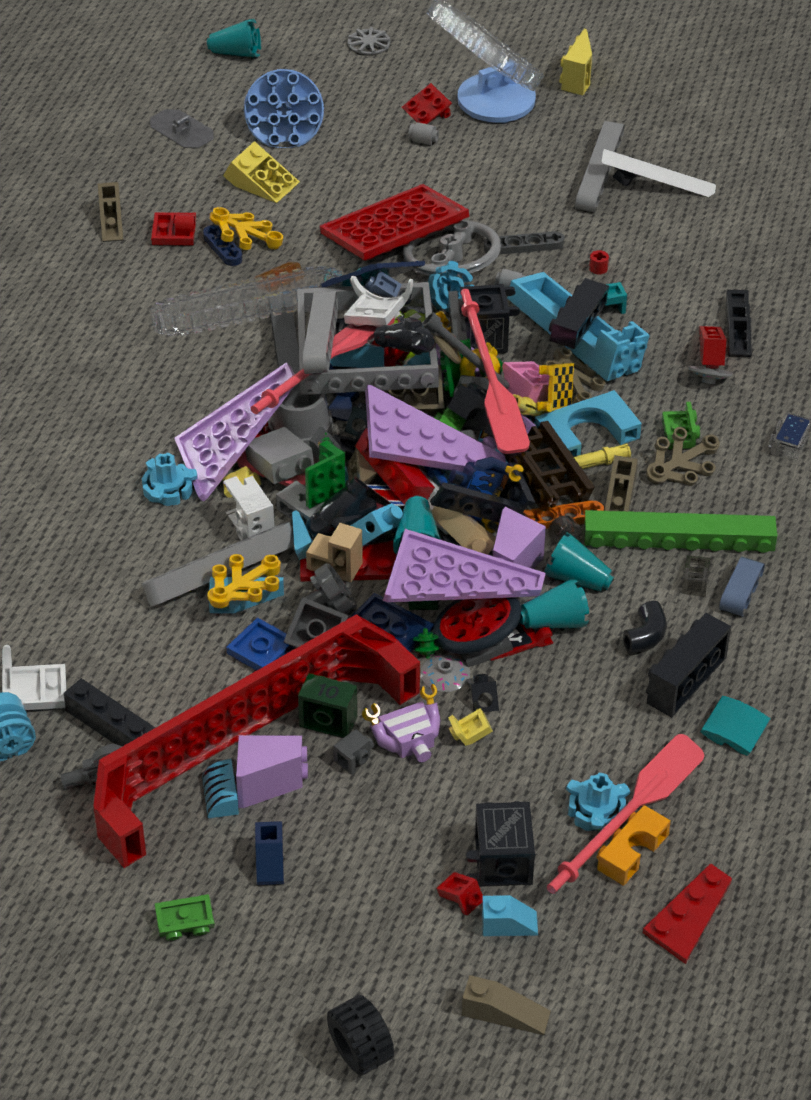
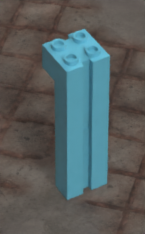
[507,272,650,381]

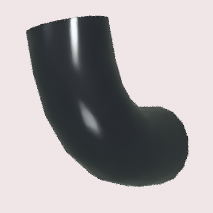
[623,601,667,654]

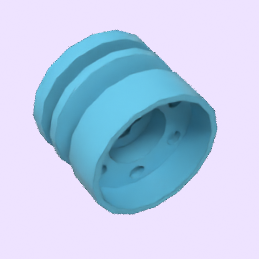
[0,692,36,761]

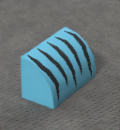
[202,759,239,818]

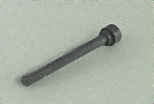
[422,312,509,389]

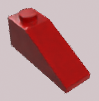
[699,326,726,369]

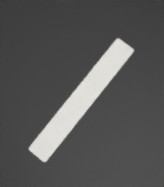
[601,149,716,197]

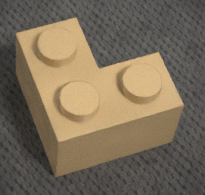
[306,523,363,582]

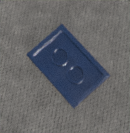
[348,593,434,652]

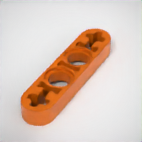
[524,501,604,529]

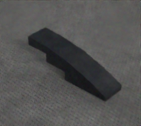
[726,289,752,357]

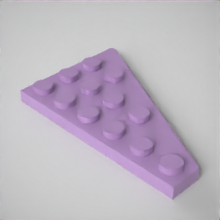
[174,362,295,501]
[365,385,506,472]
[383,529,546,602]

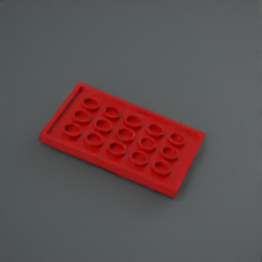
[320,184,470,260]

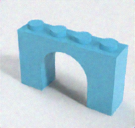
[535,390,642,457]

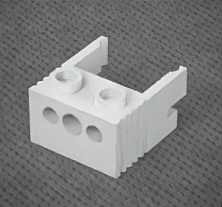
[224,476,274,541]

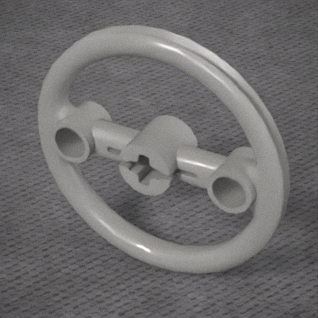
[403,220,501,277]

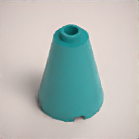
[207,19,261,58]
[393,496,440,554]
[544,532,614,592]
[519,579,589,628]

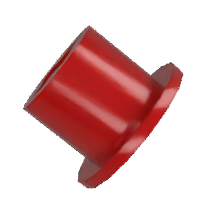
[589,250,609,274]

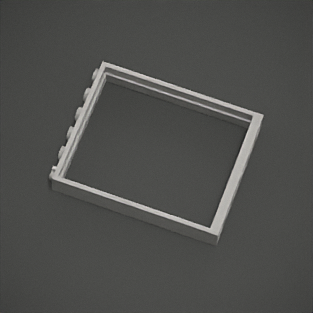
[297,282,439,395]

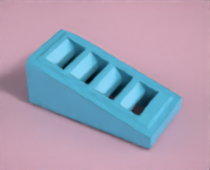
[292,510,313,560]

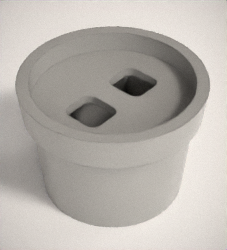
[266,383,333,446]

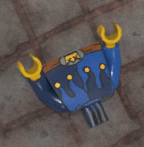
[449,457,523,533]

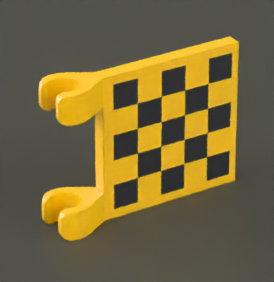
[537,363,574,412]

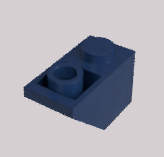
[255,821,284,885]

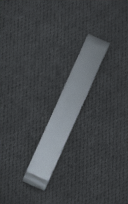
[575,121,625,213]
[303,291,339,374]
[141,522,294,606]

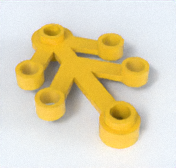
[210,207,284,250]
[207,554,280,608]

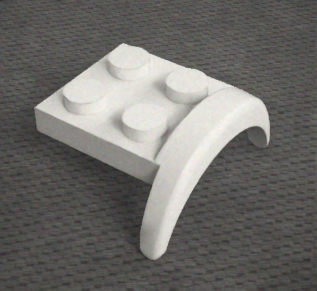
[344,276,413,327]
[2,645,66,710]

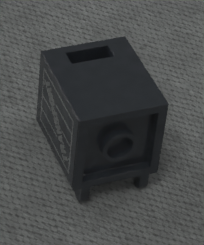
[460,284,520,354]
[466,801,535,887]

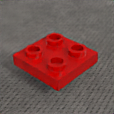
[151,212,197,245]

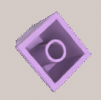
[493,507,546,569]
[236,735,308,808]

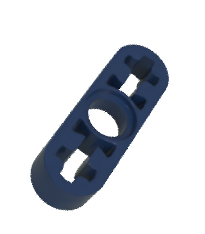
[203,225,243,266]

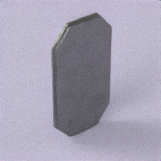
[150,109,214,148]

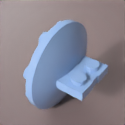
[457,60,536,123]
[244,69,324,148]

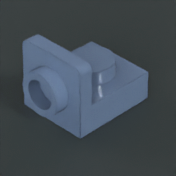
[364,271,402,297]

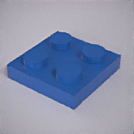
[226,617,295,671]

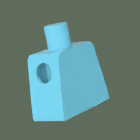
[350,503,403,547]

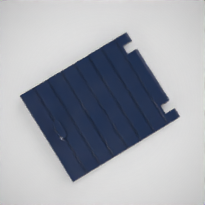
[321,261,425,288]

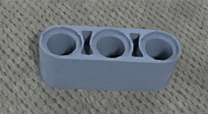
[719,557,765,617]

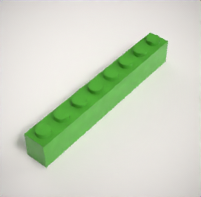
[584,510,777,553]

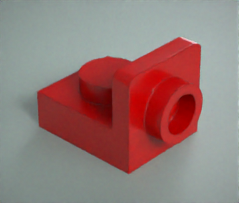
[436,872,483,916]

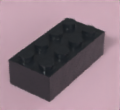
[646,613,731,718]

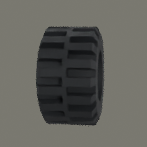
[327,994,394,1076]

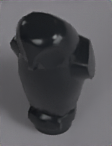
[374,315,435,355]
[306,477,377,537]

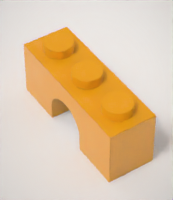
[596,805,671,886]

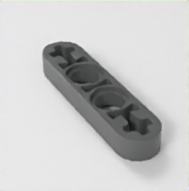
[484,231,564,255]

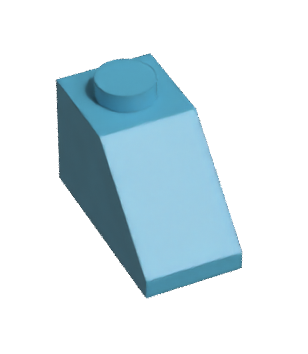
[482,895,538,936]

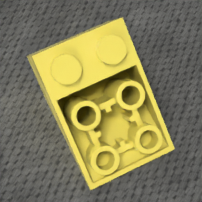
[560,29,592,95]
[223,141,300,203]

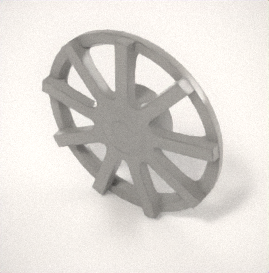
[348,27,390,55]

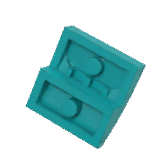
[700,696,771,756]

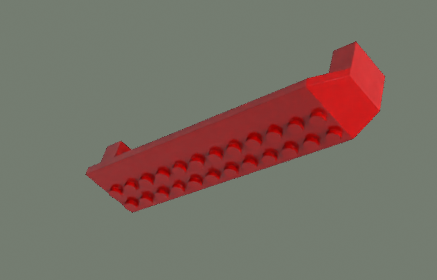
[93,614,420,868]

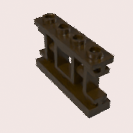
[502,421,595,511]

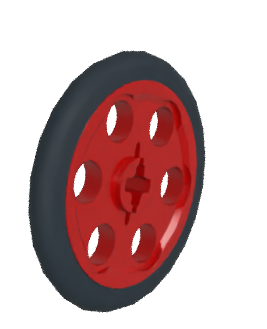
[433,597,522,654]

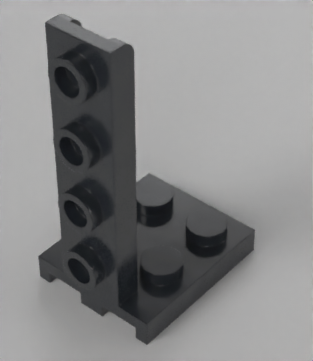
[430,462,535,523]

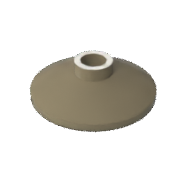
[431,332,462,364]

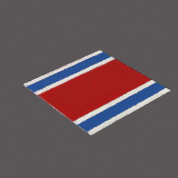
[366,484,405,506]

